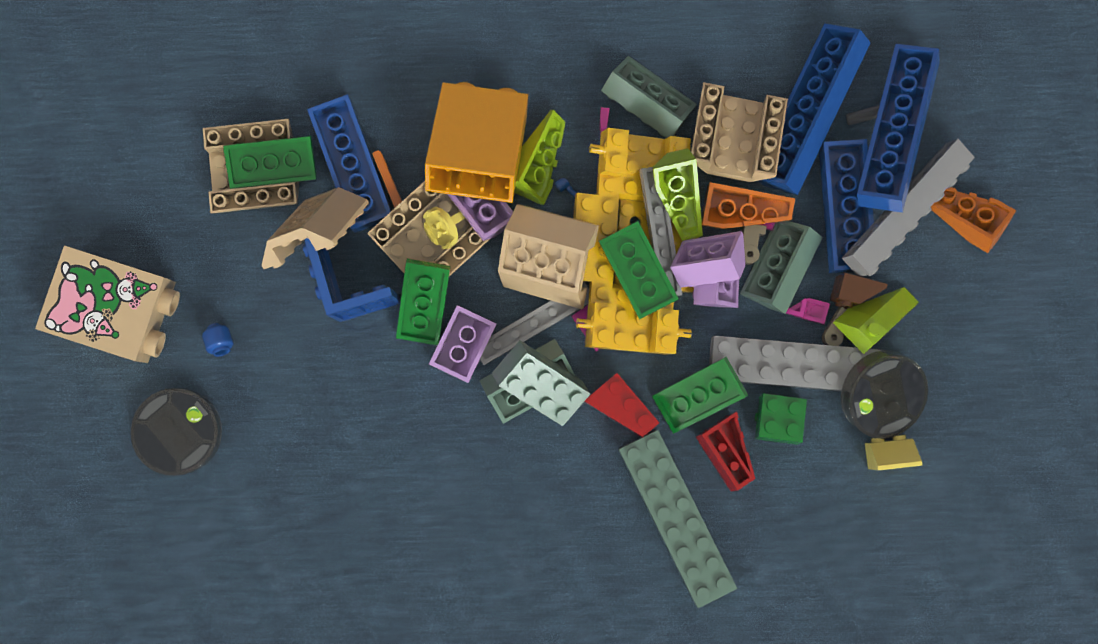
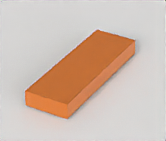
[372,150,402,207]

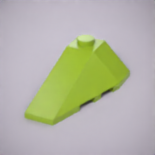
[514,110,566,205]
[652,148,703,241]
[833,287,919,354]

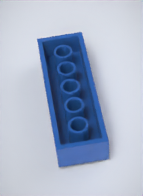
[307,94,392,233]
[819,139,874,273]

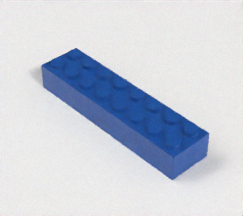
[759,23,871,195]
[857,44,939,213]

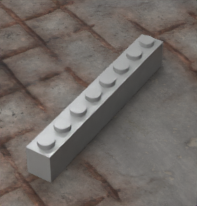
[842,139,975,277]

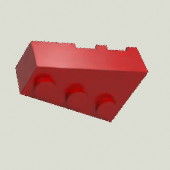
[584,373,659,437]
[696,411,755,492]

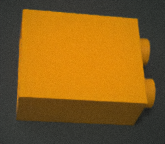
[425,82,528,203]

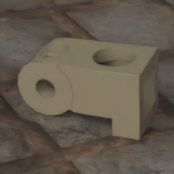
[742,225,766,265]
[822,307,847,346]

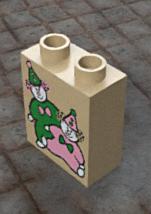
[35,246,180,363]

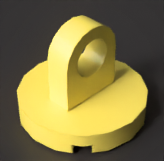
[423,207,465,249]

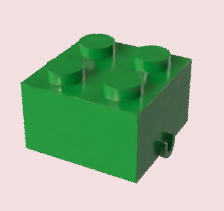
[754,393,807,445]

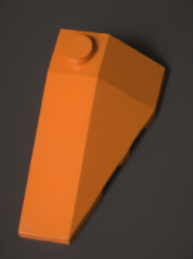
[702,182,795,229]
[931,187,1016,253]

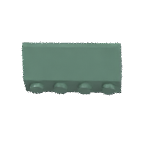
[601,56,697,137]
[740,221,823,314]
[479,339,575,424]

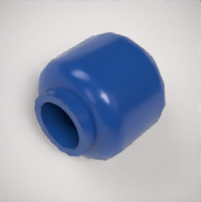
[202,323,234,357]

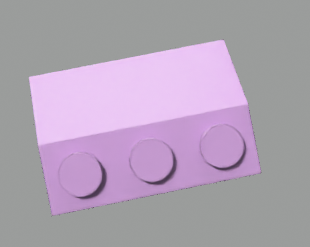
[447,194,513,241]
[670,231,745,288]
[693,279,739,308]
[429,305,496,383]

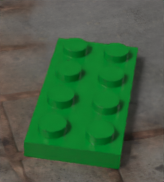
[223,136,317,189]
[599,221,679,320]
[396,258,451,345]
[652,357,748,434]

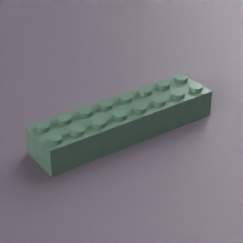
[618,430,737,608]

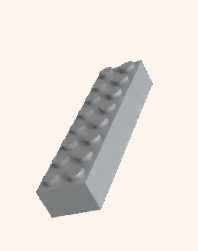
[709,336,888,394]

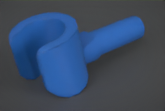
[555,178,577,197]

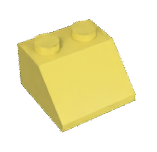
[865,435,923,470]

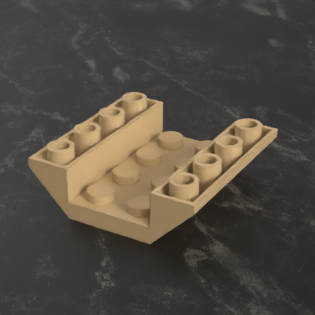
[691,82,788,182]
[203,119,299,214]
[367,181,490,276]
[262,187,369,269]
[498,204,599,309]

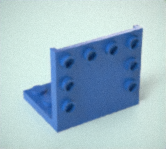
[302,238,401,322]

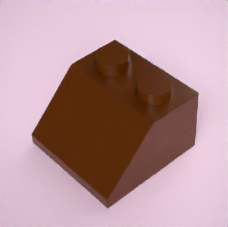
[830,273,888,309]

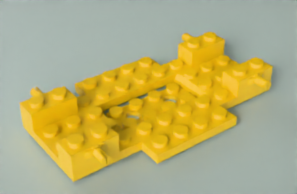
[573,128,699,355]

